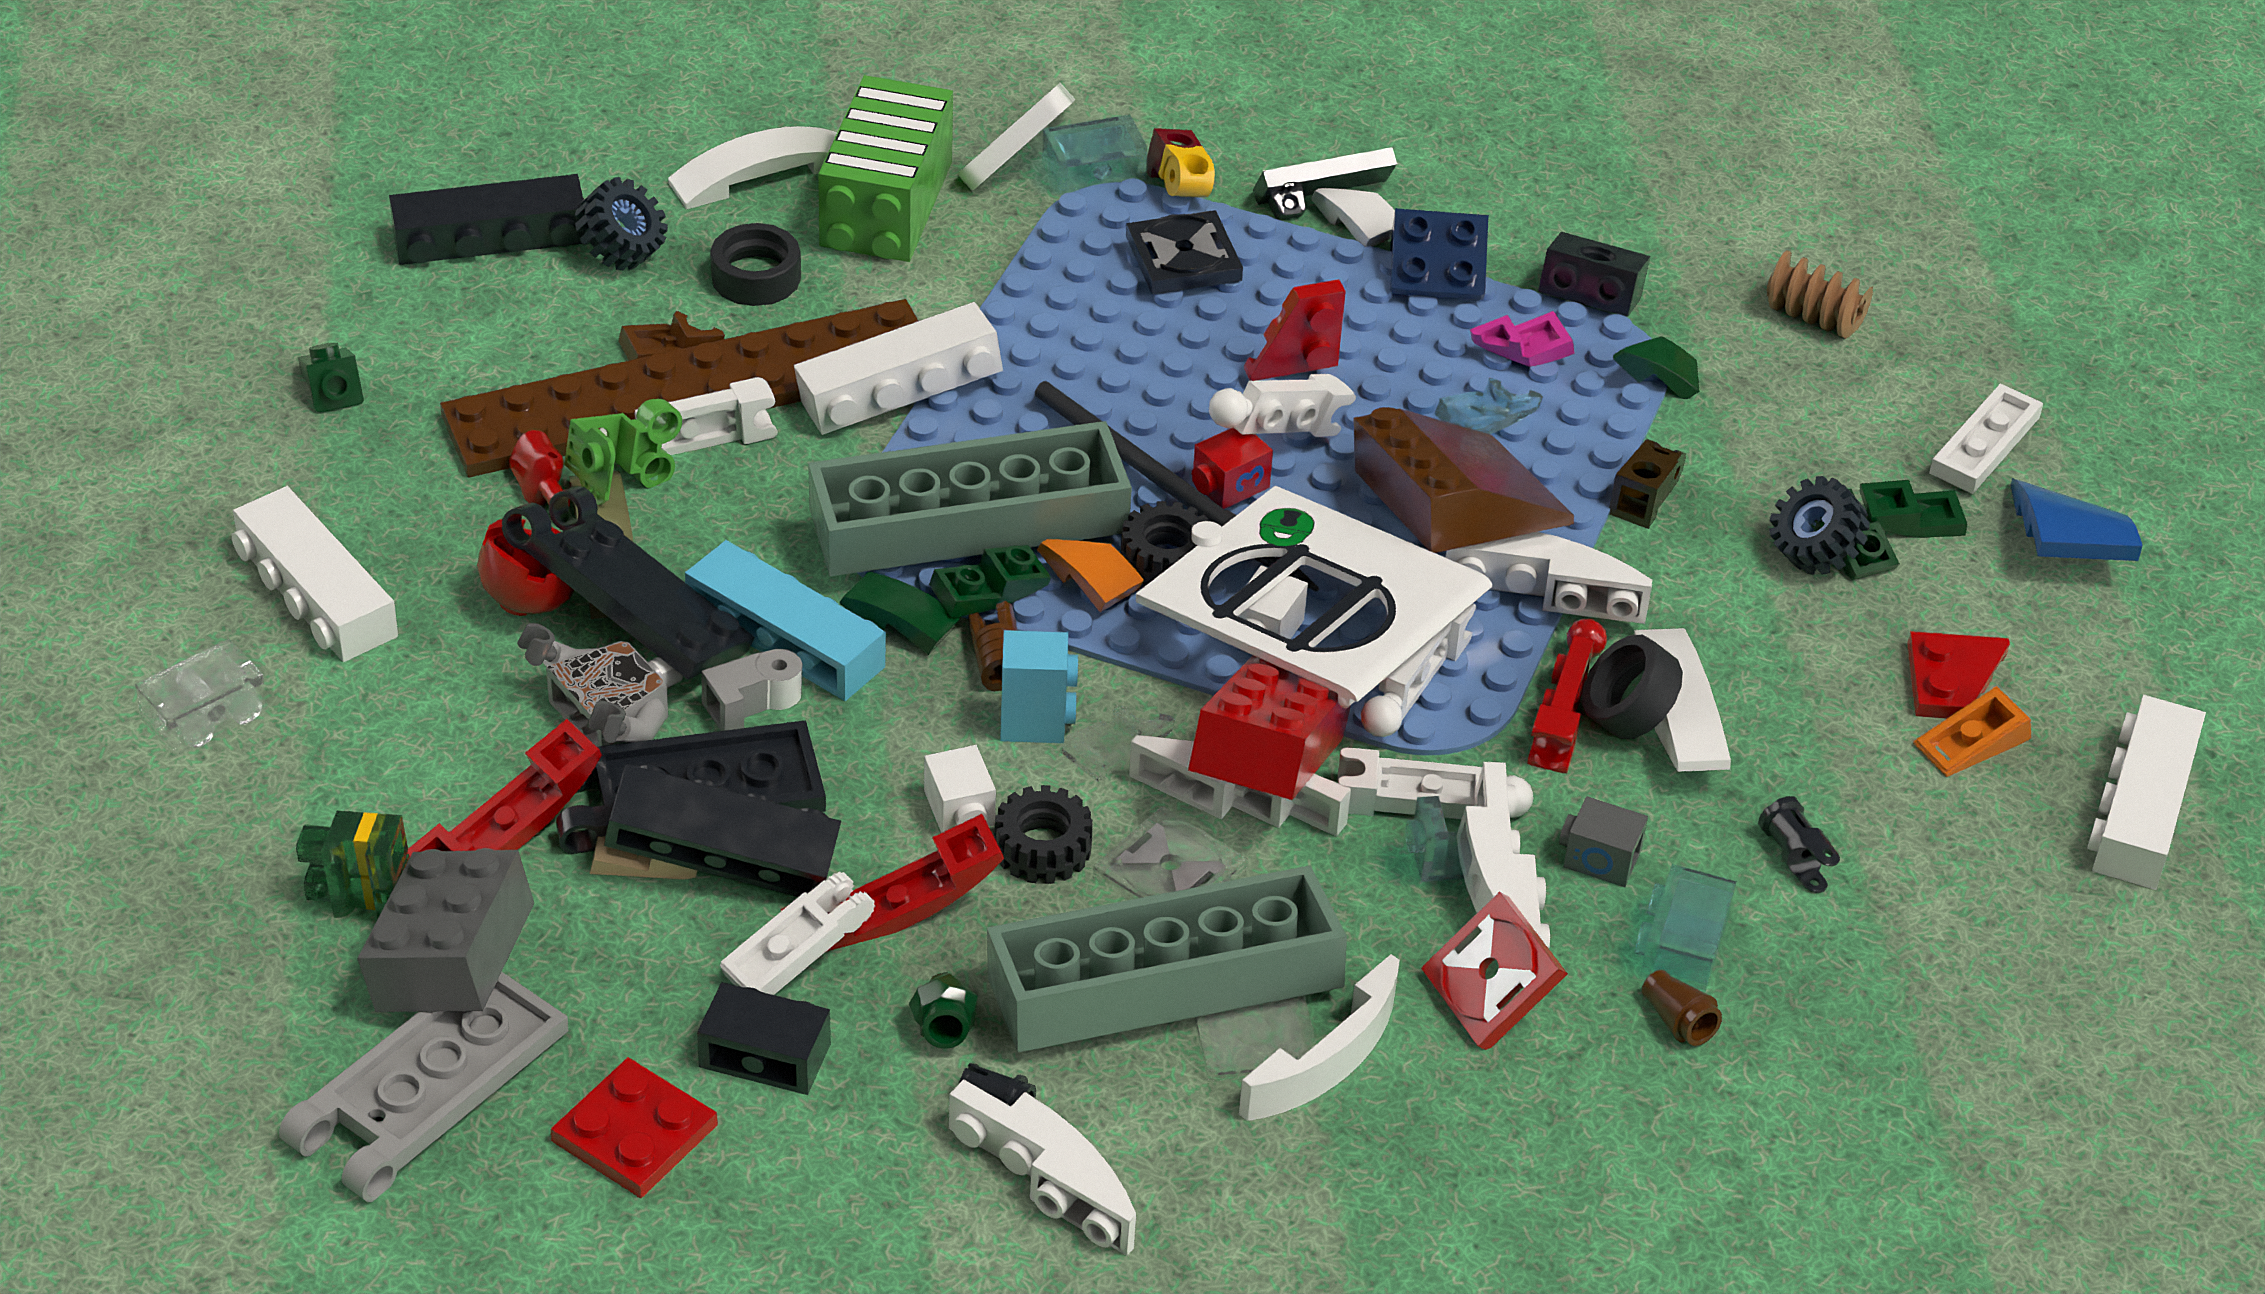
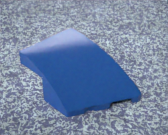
[2010,478,2143,561]

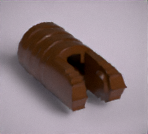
[968,601,1018,692]

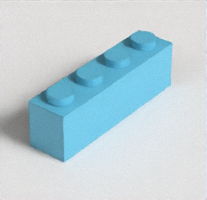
[685,540,886,701]

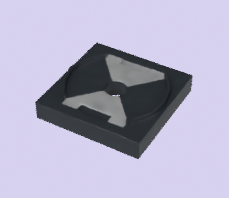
[1126,210,1243,294]

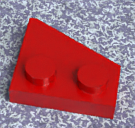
[1244,279,1346,381]
[1907,631,2010,719]

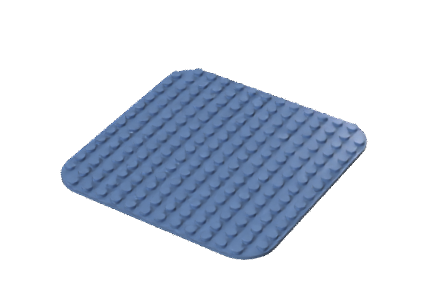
[857,178,1668,755]

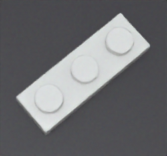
[1929,383,2043,494]

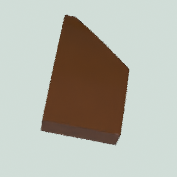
[618,311,725,360]

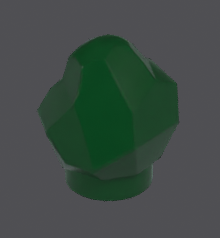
[909,972,978,1049]

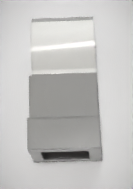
[702,649,802,731]

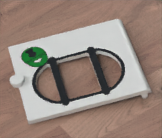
[1136,485,1492,708]

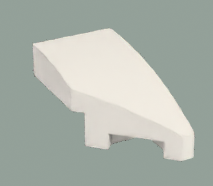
[1311,188,1395,247]

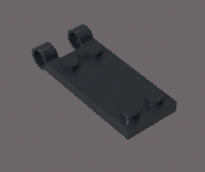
[502,486,755,680]
[556,720,826,854]

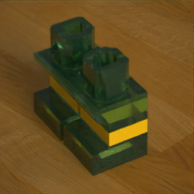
[296,810,410,920]

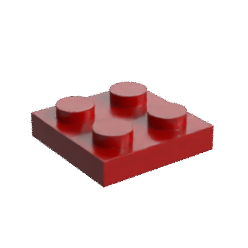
[550,1057,718,1198]

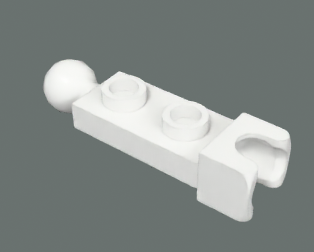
[1209,374,1356,437]
[600,377,778,455]
[1361,603,1476,737]
[1337,748,1534,819]

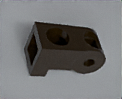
[1609,439,1686,529]

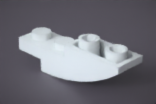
[1446,532,1652,624]
[1456,762,1550,948]
[949,1079,1136,1256]

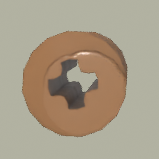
[1767,250,1873,339]

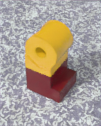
[1144,128,1215,198]

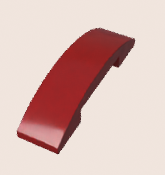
[396,719,602,868]
[780,814,1004,952]

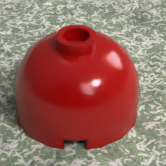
[477,519,575,616]

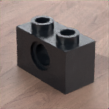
[1538,231,1651,317]

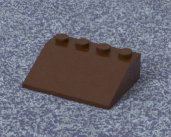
[1353,407,1574,553]

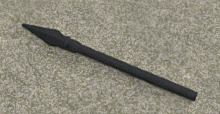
[1035,381,1319,592]

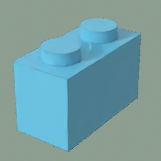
[1000,630,1078,743]

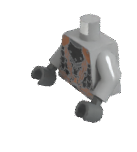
[517,623,683,747]

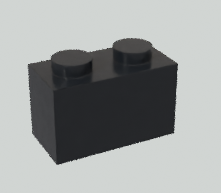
[697,982,831,1095]

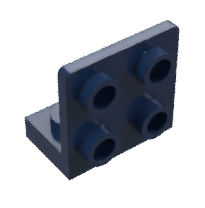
[1390,208,1489,300]

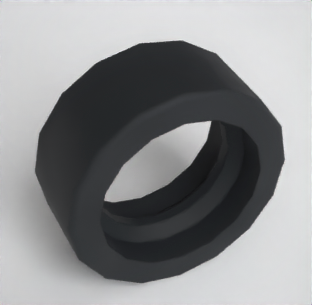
[710,223,801,306]
[1581,634,1683,739]

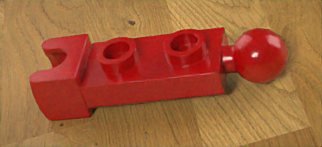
[1527,619,1607,773]

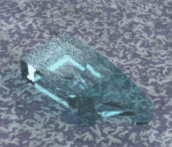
[1435,377,1543,434]

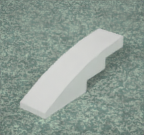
[1634,628,1731,772]
[1129,735,1351,837]

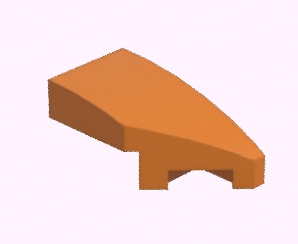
[1037,539,1144,612]

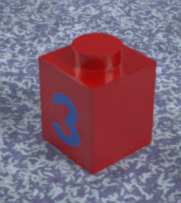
[1191,427,1273,509]

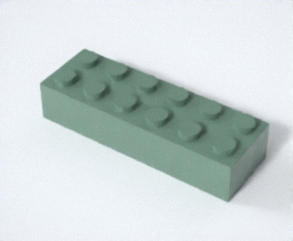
[808,421,1132,576]
[987,865,1347,1052]

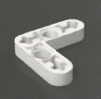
[957,82,1075,191]

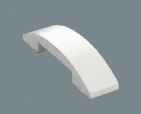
[668,126,837,210]
[1239,954,1400,1121]

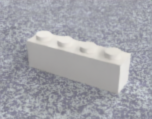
[794,302,1003,435]
[232,486,398,662]
[2087,695,2206,890]

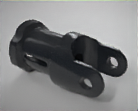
[1758,796,1840,893]

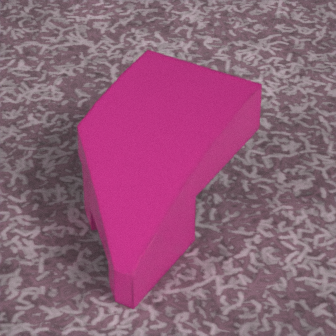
[1470,311,1575,367]

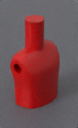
[510,430,570,507]

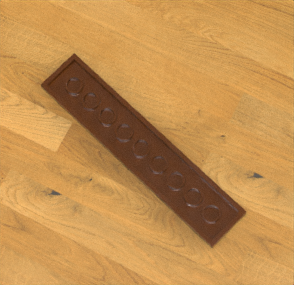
[440,299,918,478]

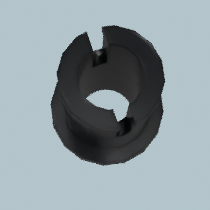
[959,1063,1036,1106]

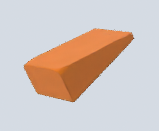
[1913,686,2031,777]

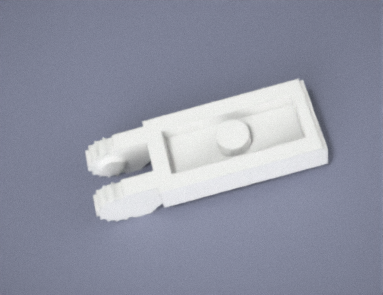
[719,871,875,995]

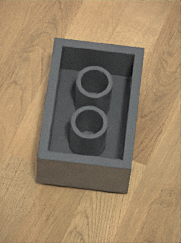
[357,848,534,1012]

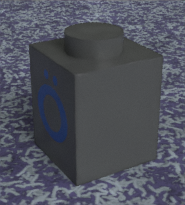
[1559,796,1648,887]

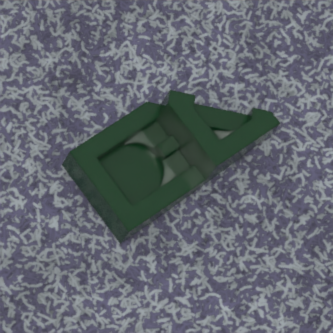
[1613,336,1700,399]

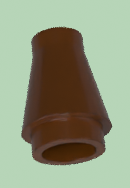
[1642,970,1722,1046]

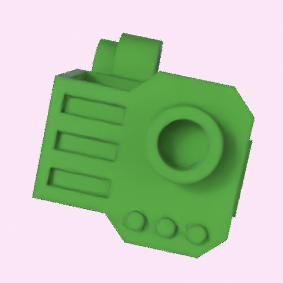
[564,399,682,505]

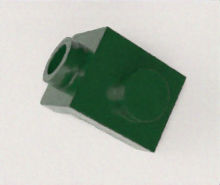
[298,343,364,413]

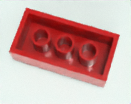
[1188,655,1351,800]

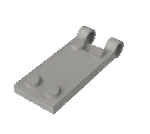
[279,972,568,1202]

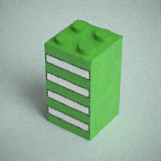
[818,75,953,262]

